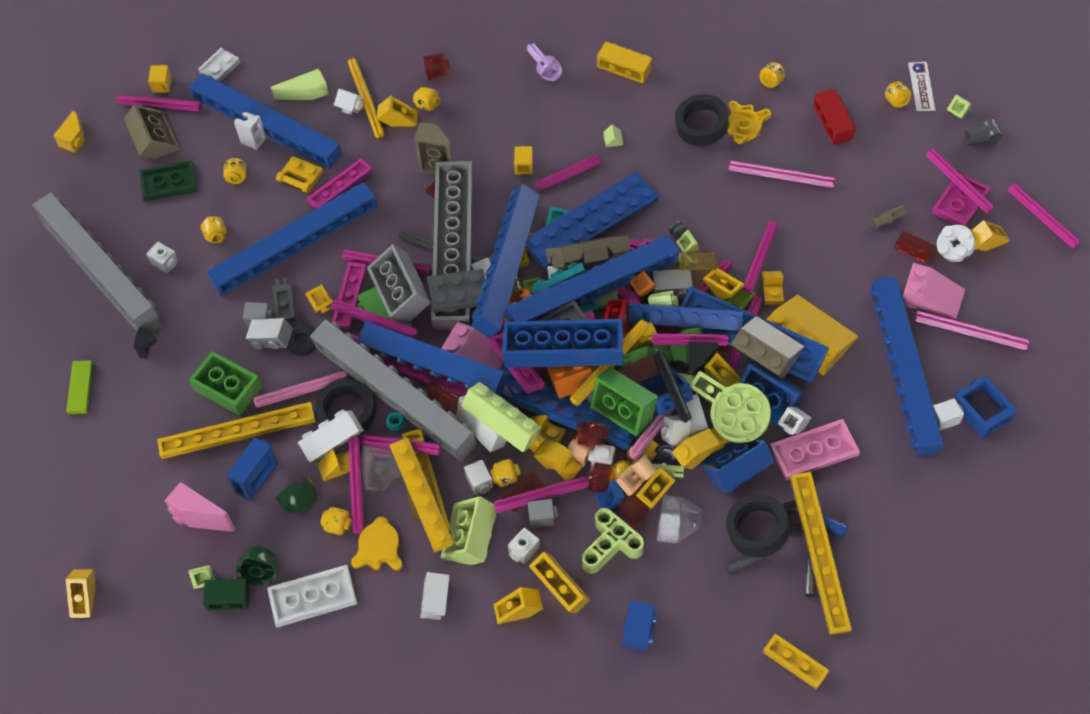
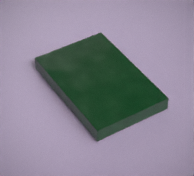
[139,160,197,202]

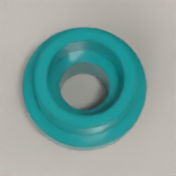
[386,412,406,431]

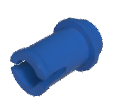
[823,515,848,537]

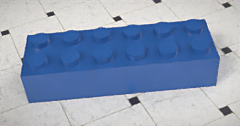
[502,319,624,368]

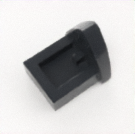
[133,328,157,358]

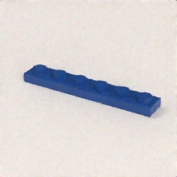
[628,303,744,331]

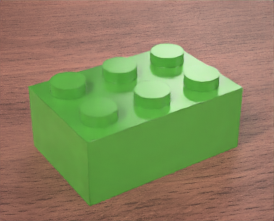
[189,351,263,416]
[590,367,658,437]

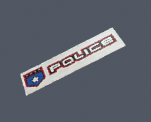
[908,62,935,111]

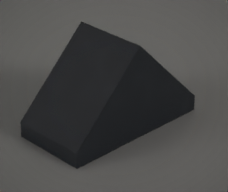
[686,342,719,375]

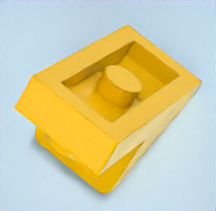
[761,271,784,305]
[704,353,741,388]
[530,415,566,444]
[317,449,350,482]

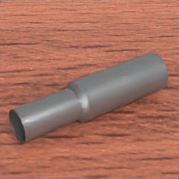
[725,556,762,573]
[805,559,815,597]

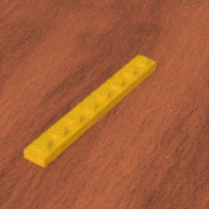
[157,402,316,459]
[790,472,852,635]

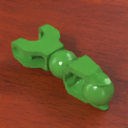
[615,327,709,374]

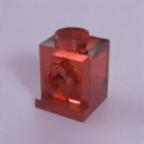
[423,53,450,81]
[577,420,609,446]
[588,463,611,492]

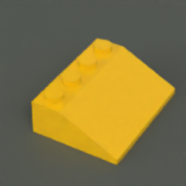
[766,294,859,376]

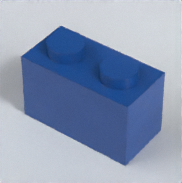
[622,601,658,652]

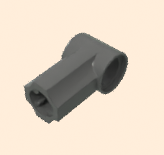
[964,119,1003,144]

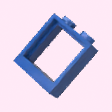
[634,366,693,416]
[954,376,1017,439]
[226,437,278,501]

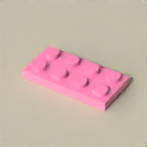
[770,419,860,481]

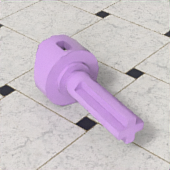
[527,43,562,81]

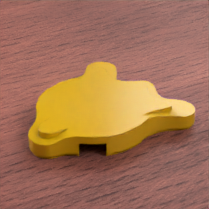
[728,101,772,144]
[351,517,403,571]

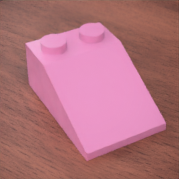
[902,263,965,320]
[441,321,504,370]
[164,482,235,532]

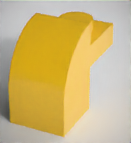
[534,441,582,481]

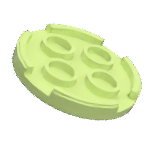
[711,383,771,443]

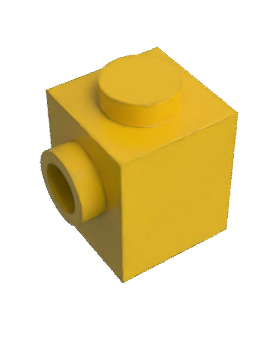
[148,65,172,93]
[514,146,533,175]

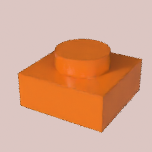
[629,271,656,298]

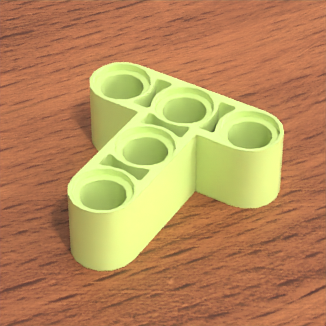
[582,508,644,574]

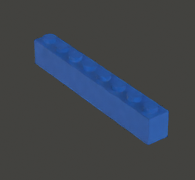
[357,321,508,396]

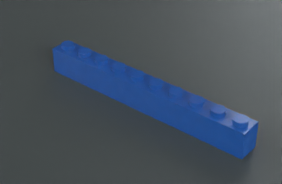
[189,73,342,169]
[206,182,377,296]
[472,183,540,338]
[506,235,680,322]
[870,277,943,456]

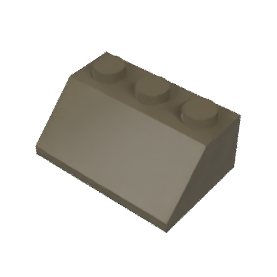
[124,104,180,159]
[414,122,453,174]
[731,316,805,379]

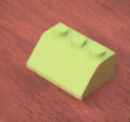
[440,496,496,565]

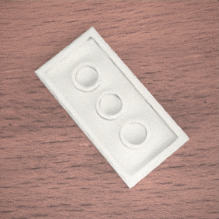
[267,565,357,627]

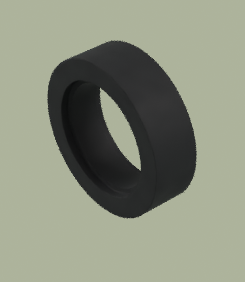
[675,94,729,146]
[315,379,376,434]
[726,494,790,557]

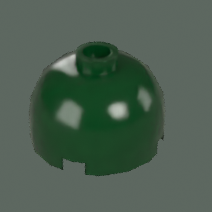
[275,476,317,514]
[236,546,279,586]

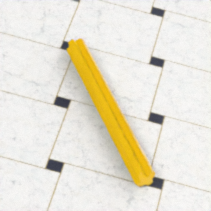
[348,58,384,138]
[570,320,649,406]

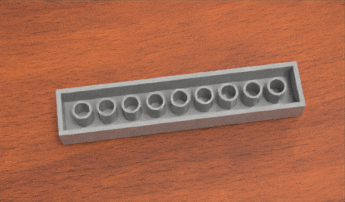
[431,161,473,331]
[32,192,162,333]
[310,319,477,462]

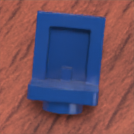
[595,480,625,511]

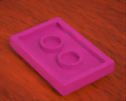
[931,172,991,227]

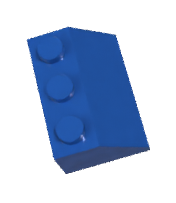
[739,362,806,428]
[699,438,775,493]

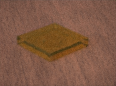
[678,252,717,270]

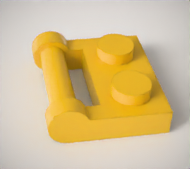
[276,156,324,194]

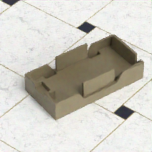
[546,235,630,268]

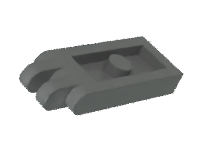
[272,277,296,322]

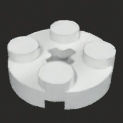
[937,225,976,262]

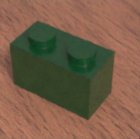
[202,577,250,611]

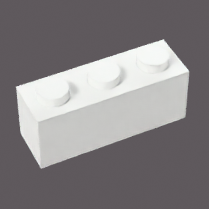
[453,395,507,452]
[298,409,364,462]

